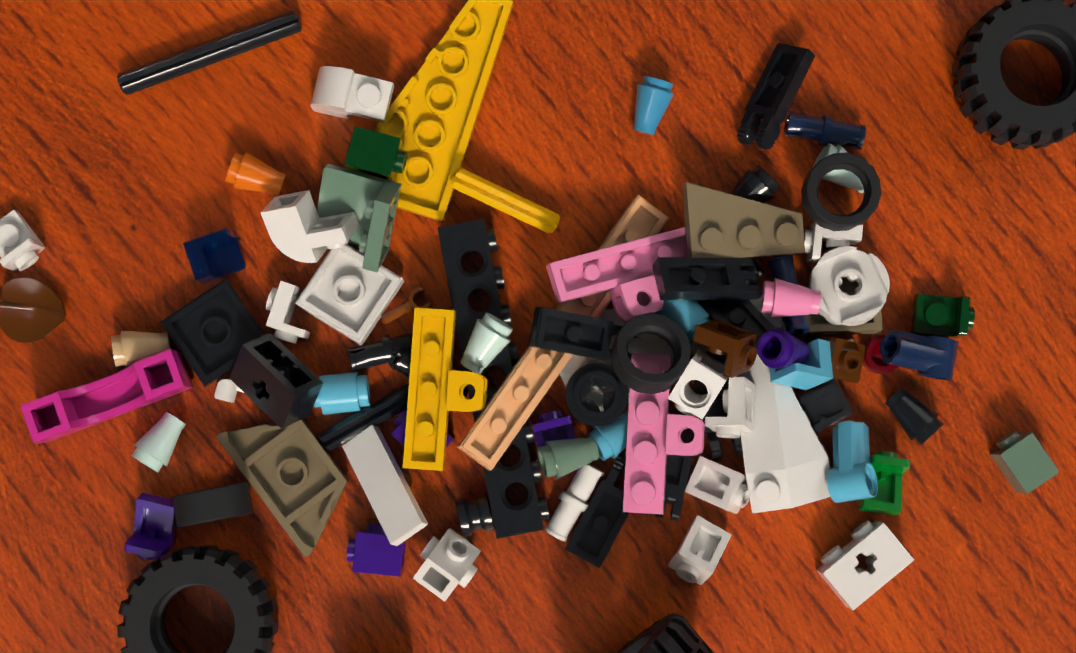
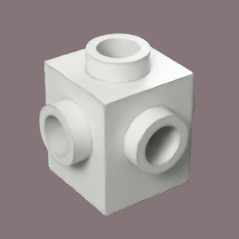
[413,528,481,602]

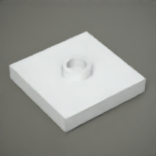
[295,244,404,346]

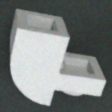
[310,66,394,123]
[260,190,360,263]

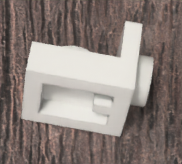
[0,210,46,271]
[804,222,863,263]
[705,377,755,438]
[685,456,750,514]
[668,515,731,585]

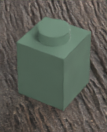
[989,430,1060,494]

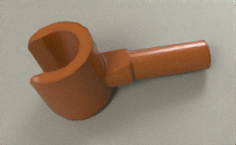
[381,287,433,324]

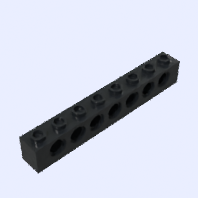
[437,219,550,539]

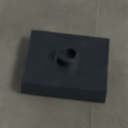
[160,279,265,387]

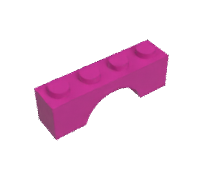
[20,349,194,443]

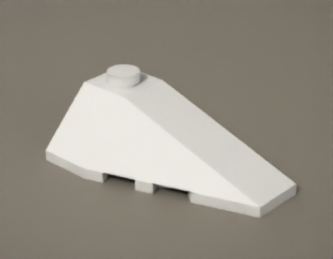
[735,354,831,513]

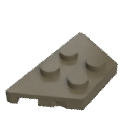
[215,419,349,558]

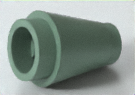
[537,437,599,479]

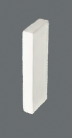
[342,424,428,546]

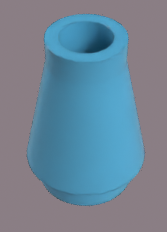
[632,76,674,135]

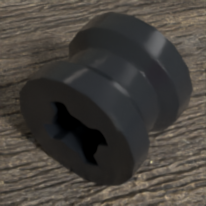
[455,492,495,537]

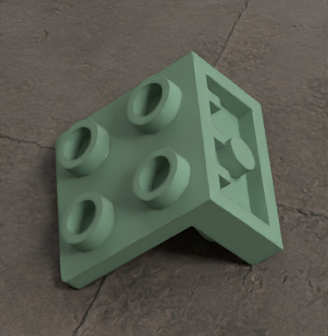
[317,164,402,272]

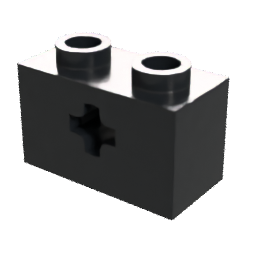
[229,333,323,429]

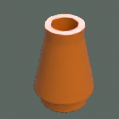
[225,152,286,196]

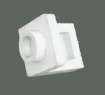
[266,281,310,344]

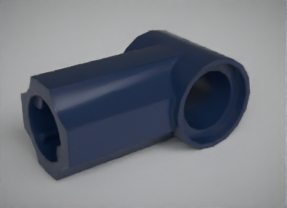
[879,330,959,381]

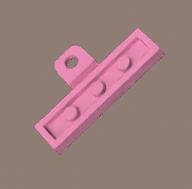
[546,227,688,323]
[623,353,705,515]

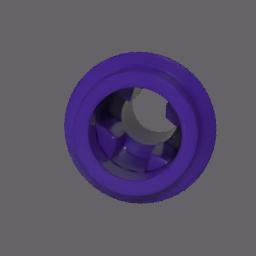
[757,328,810,369]

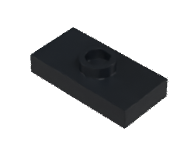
[797,379,854,433]

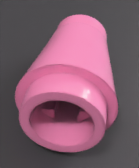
[761,278,821,318]

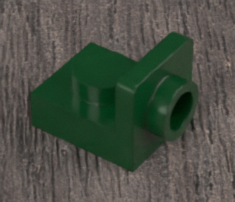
[911,294,975,338]

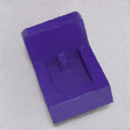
[532,410,575,448]
[124,493,177,560]

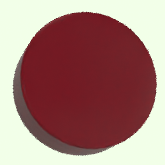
[863,335,898,375]

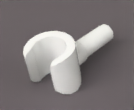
[214,379,244,403]

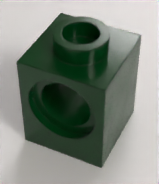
[345,126,408,182]

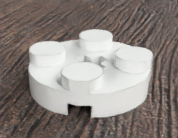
[808,246,890,326]

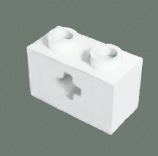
[816,520,914,611]

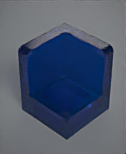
[183,228,246,284]

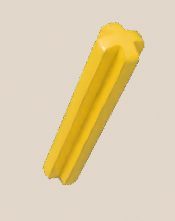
[450,168,560,233]

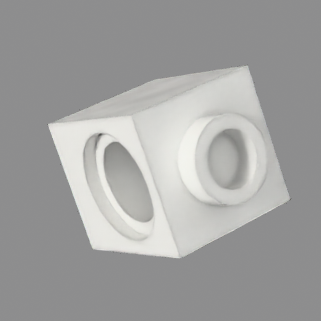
[668,349,729,419]

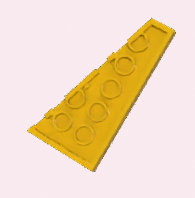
[346,0,514,223]

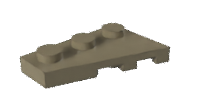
[682,182,805,258]

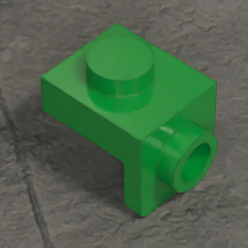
[858,451,910,516]

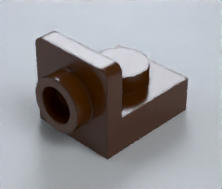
[693,319,757,378]
[805,335,865,383]

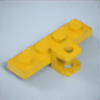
[403,308,488,471]

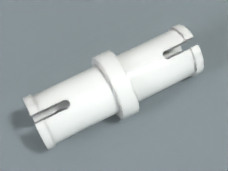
[544,464,604,542]

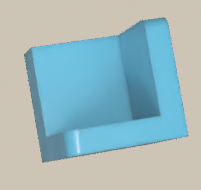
[769,339,833,390]

